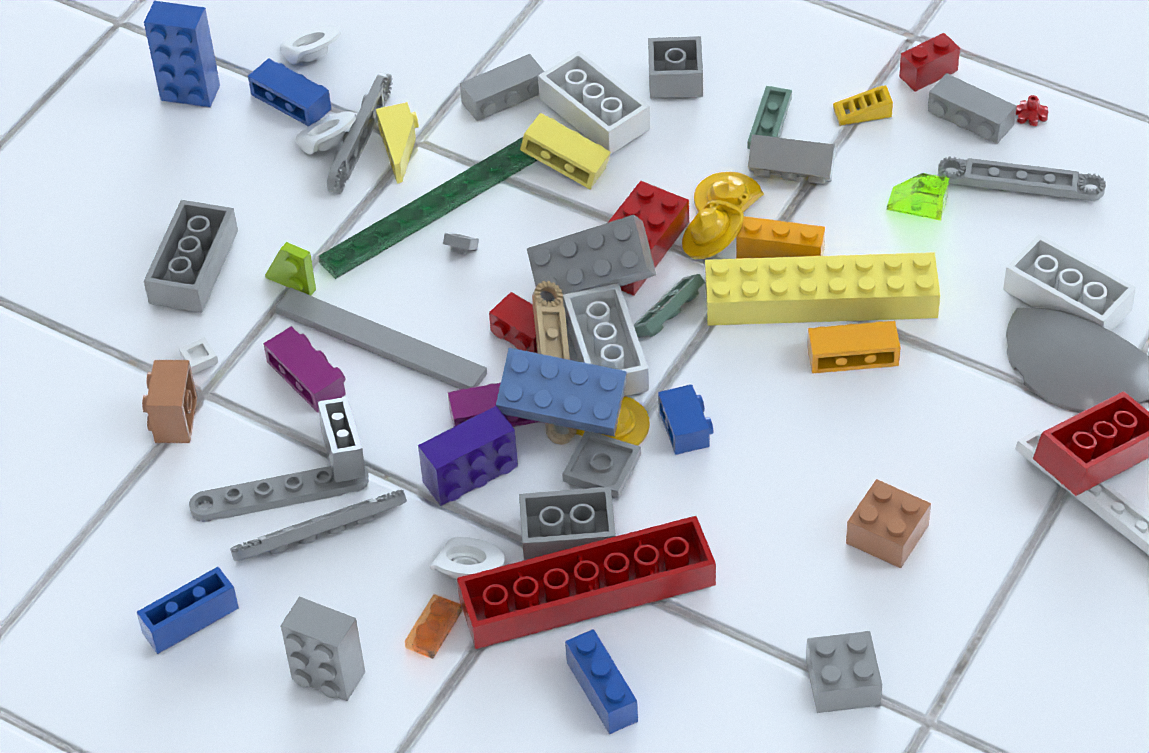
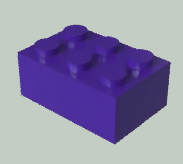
[418,406,518,506]

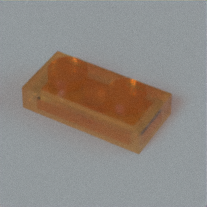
[404,594,462,659]

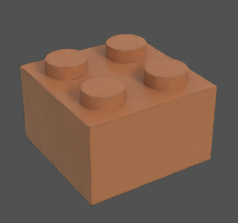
[142,360,198,443]
[846,479,931,568]

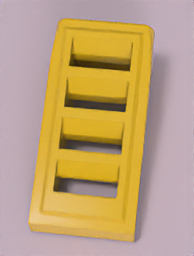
[833,85,893,126]

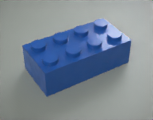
[143,0,220,108]

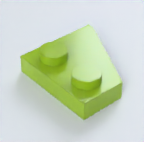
[265,242,316,296]

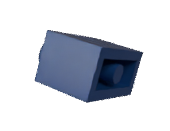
[658,384,714,455]

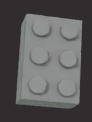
[519,486,616,560]
[280,596,366,701]

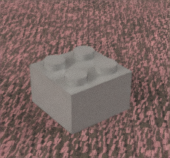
[648,36,703,98]
[806,631,882,713]

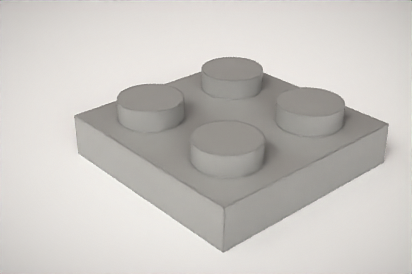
[562,431,641,499]

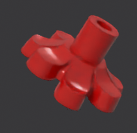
[1016,95,1049,126]

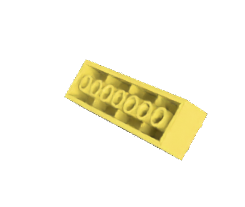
[705,252,940,326]

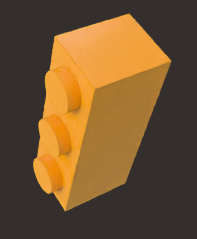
[736,216,825,259]
[807,321,901,374]

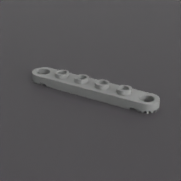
[327,72,393,194]
[938,156,1106,201]
[189,465,369,522]
[230,489,407,561]

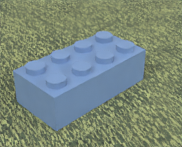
[496,348,627,437]

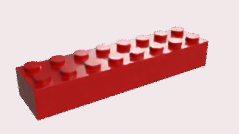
[457,515,716,649]

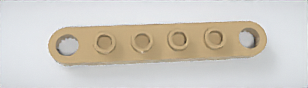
[532,281,577,445]

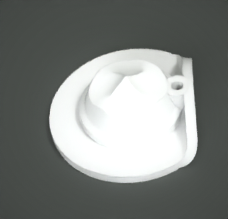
[280,25,341,64]
[296,111,356,155]
[430,537,505,579]

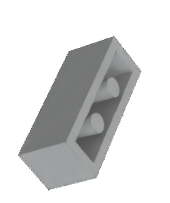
[460,53,545,121]
[928,73,1017,144]
[748,134,836,184]
[318,397,365,483]

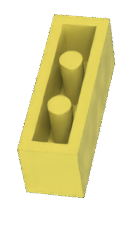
[520,113,611,190]

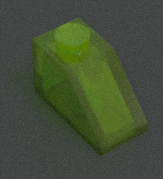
[886,173,949,221]

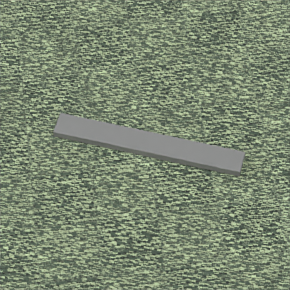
[276,288,487,389]

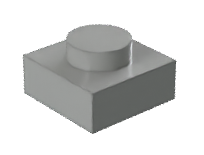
[443,233,479,254]

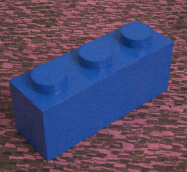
[248,58,332,126]
[136,566,239,654]
[565,629,638,735]

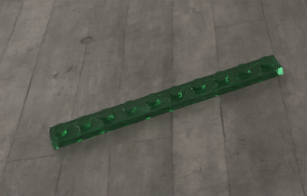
[318,137,538,279]

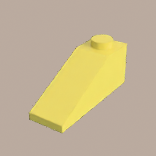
[376,102,419,184]

